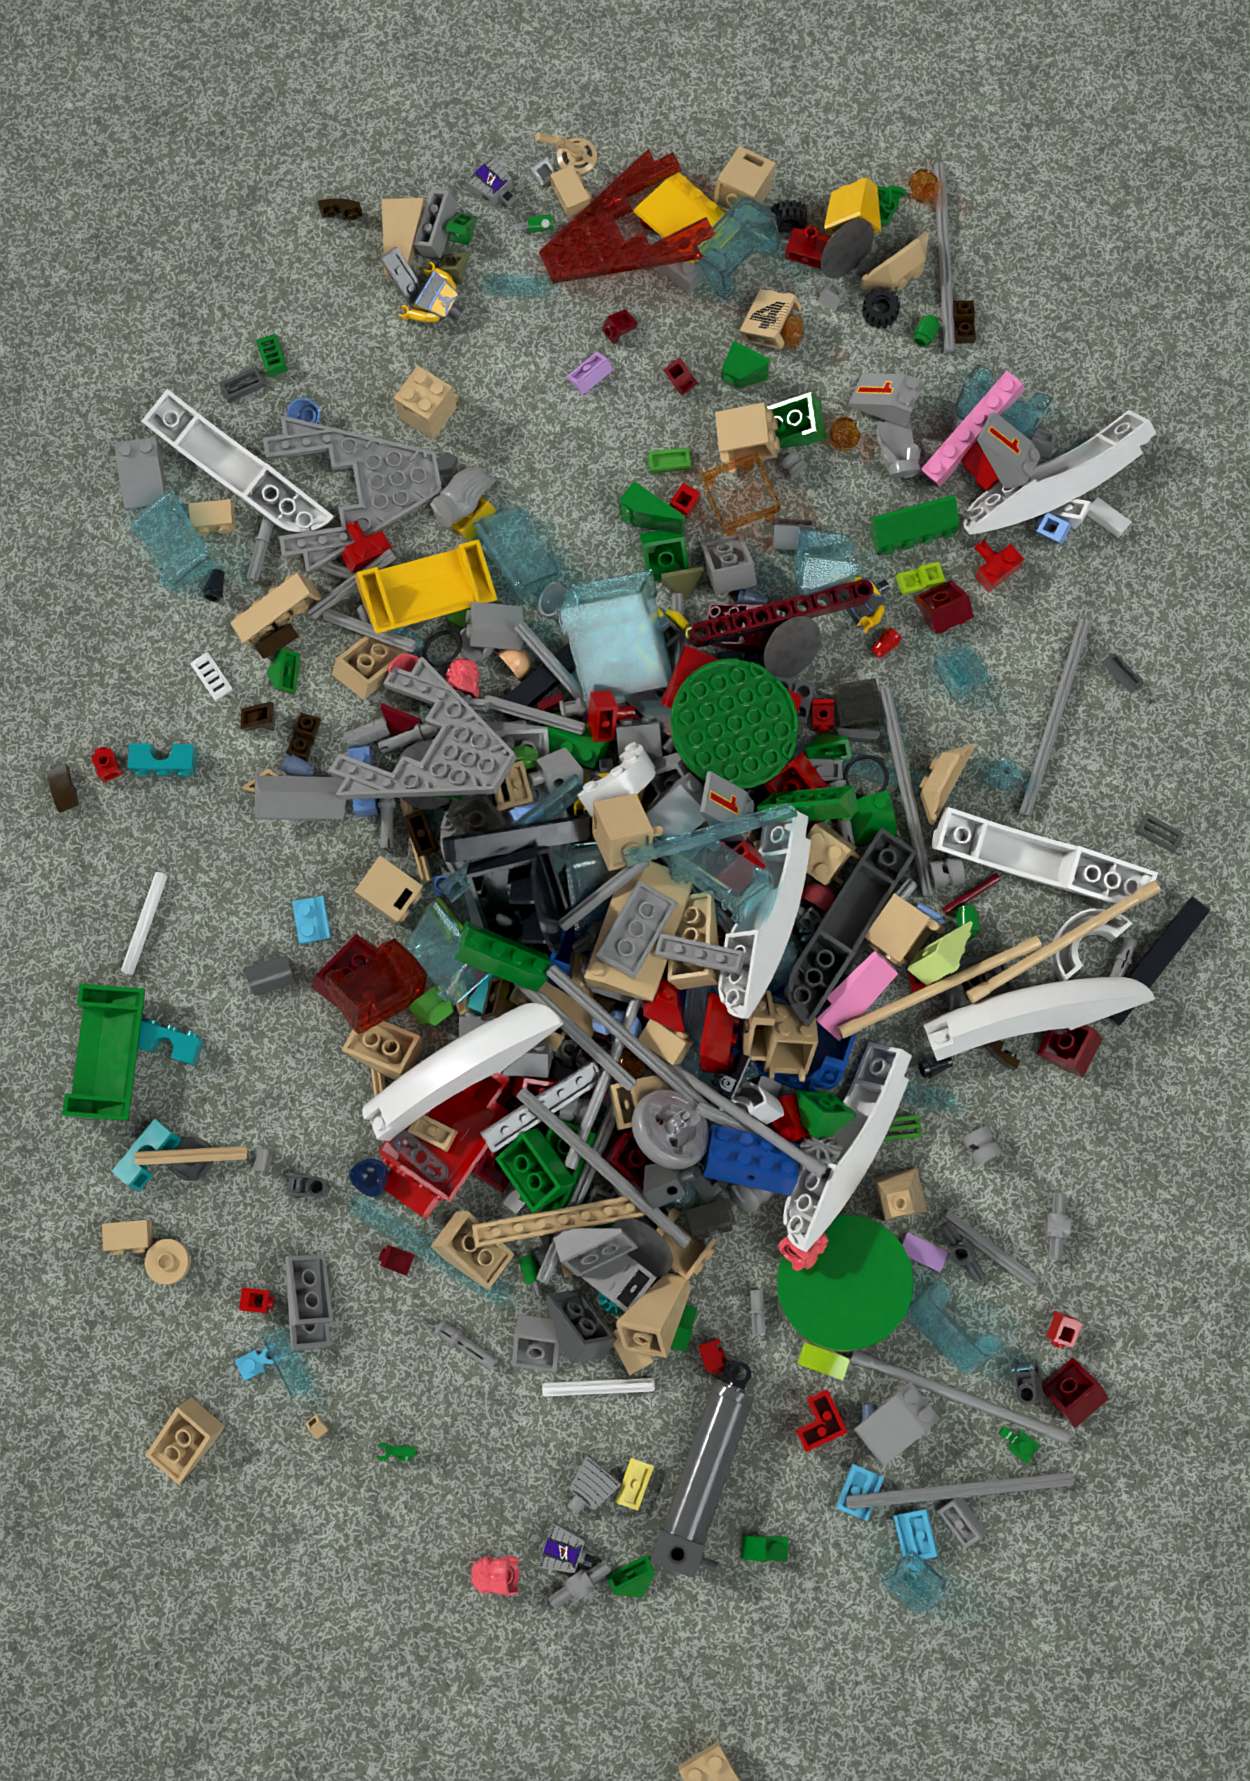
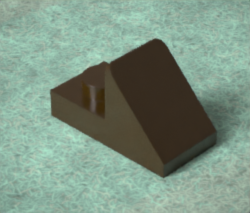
[240,702,275,731]
[480,977,519,1021]

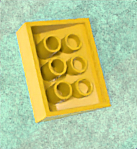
[633,172,738,264]

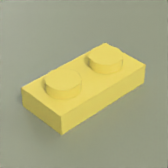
[615,1458,654,1511]

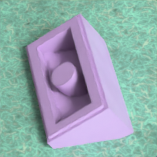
[566,352,613,395]
[902,1232,948,1273]

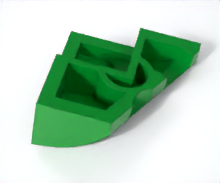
[877,185,906,227]

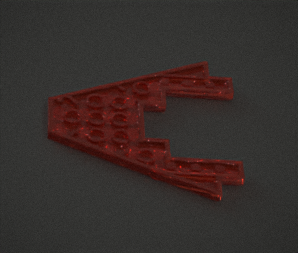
[539,149,715,284]

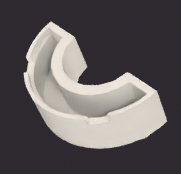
[577,742,656,817]
[1051,908,1133,981]
[706,1082,784,1131]

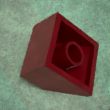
[914,580,974,634]
[1037,1025,1103,1078]
[1042,1358,1109,1428]

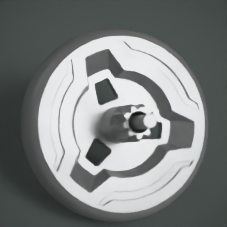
[632,1090,710,1170]

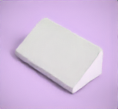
[1086,497,1132,538]

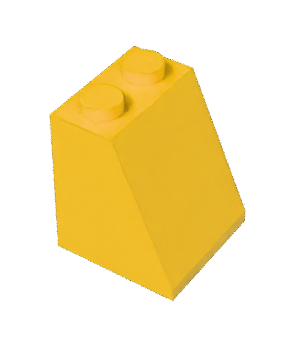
[824,177,881,235]

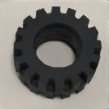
[770,200,807,233]
[862,287,900,329]

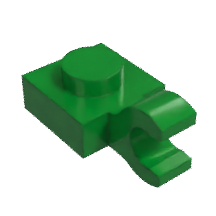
[998,1426,1040,1464]
[376,1443,418,1461]

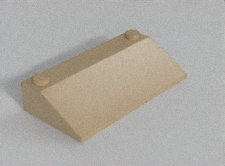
[584,861,695,1002]

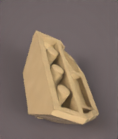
[860,231,929,292]
[919,744,975,825]

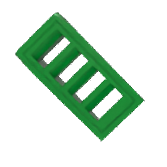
[256,334,288,378]

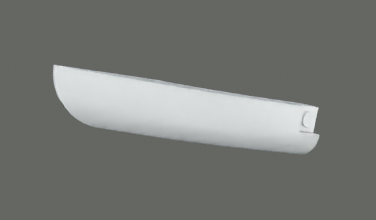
[141,389,334,533]
[963,410,1157,535]
[932,807,1158,903]
[718,811,811,1019]
[922,977,1155,1061]
[362,1003,564,1141]
[783,1042,912,1252]

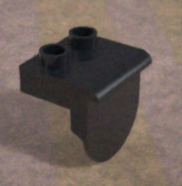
[466,846,574,954]

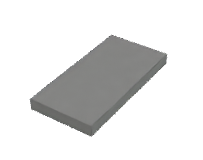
[595,880,677,980]

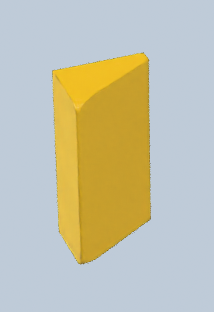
[451,498,496,541]

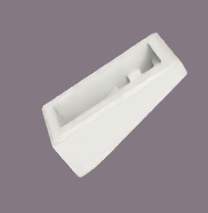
[190,652,233,701]

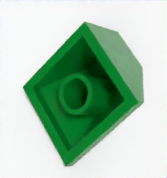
[721,341,771,388]
[640,530,689,582]
[850,790,897,847]
[796,1090,857,1138]

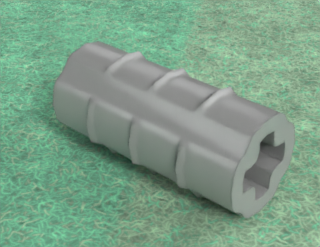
[343,717,390,749]

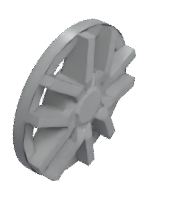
[799,1135,842,1163]

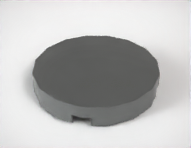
[170,1137,214,1181]

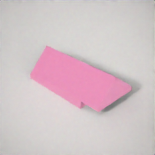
[816,951,898,1041]

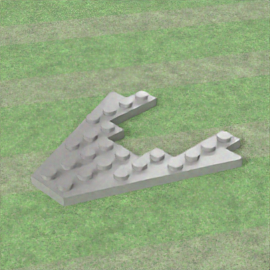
[263,416,442,574]
[329,657,517,800]

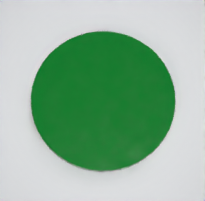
[670,659,798,790]
[777,1215,914,1352]

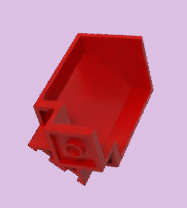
[378,1072,514,1220]

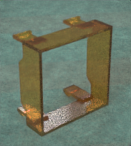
[700,452,781,536]

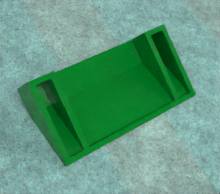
[62,984,146,1121]

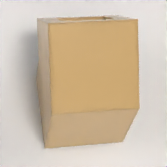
[305,1414,330,1439]

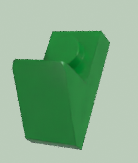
[446,212,477,245]
[671,1305,697,1352]
[741,1535,788,1562]

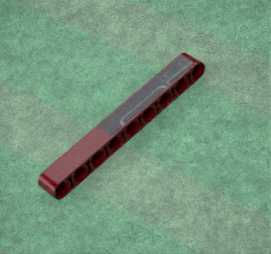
[689,580,874,648]

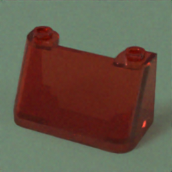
[324,938,428,1034]

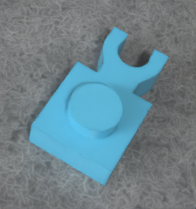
[235,1345,279,1381]

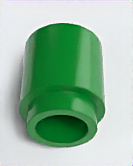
[913,314,940,347]
[956,905,980,939]

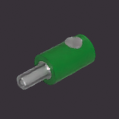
[514,214,553,233]
[518,1253,542,1298]

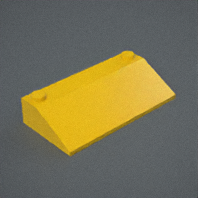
[355,539,498,634]

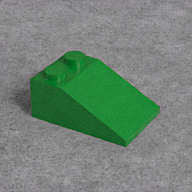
[767,392,826,448]
[619,481,685,534]

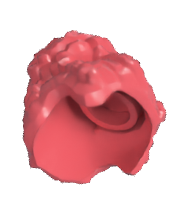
[444,657,480,699]
[778,1233,828,1271]
[471,1556,520,1596]

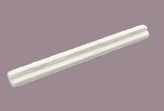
[121,872,167,975]
[542,1378,655,1397]

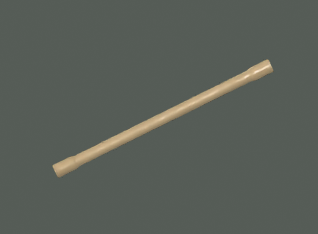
[966,880,1161,1003]
[837,936,1042,1039]

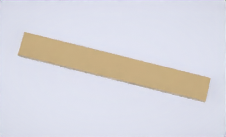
[472,1193,647,1248]

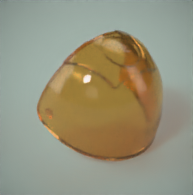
[780,314,804,349]

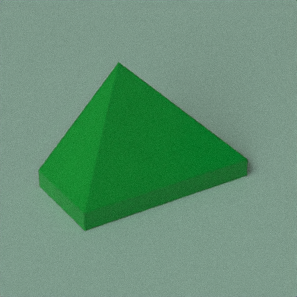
[267,648,300,695]
[805,732,852,760]
[606,1554,656,1598]

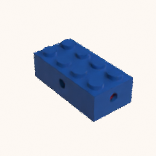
[703,1125,800,1196]

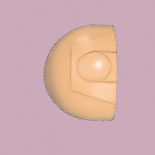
[496,647,532,681]

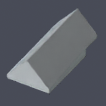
[255,776,347,821]
[285,1254,333,1352]

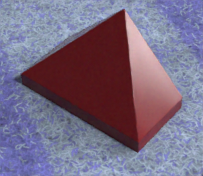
[380,703,423,737]

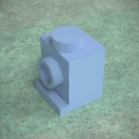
[1036,512,1072,545]

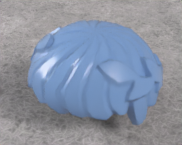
[287,398,321,424]

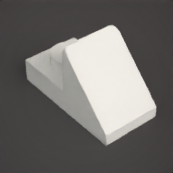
[1048,499,1092,529]

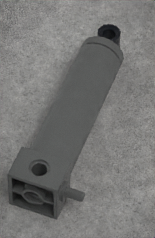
[650,1362,754,1579]

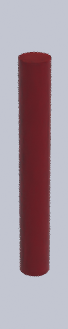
[941,874,1001,915]

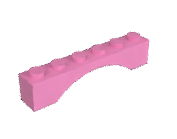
[921,371,1025,488]

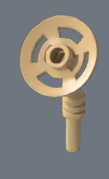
[535,132,597,175]

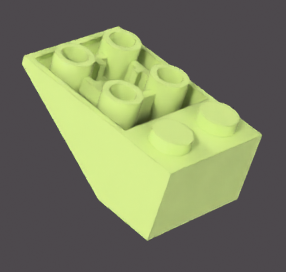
[908,921,973,986]

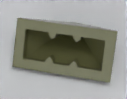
[436,253,469,285]
[661,566,704,600]

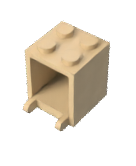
[713,146,776,228]
[394,365,459,440]
[715,402,780,474]
[592,793,663,871]
[805,823,862,886]
[353,856,423,924]
[864,893,946,967]
[762,1004,818,1082]

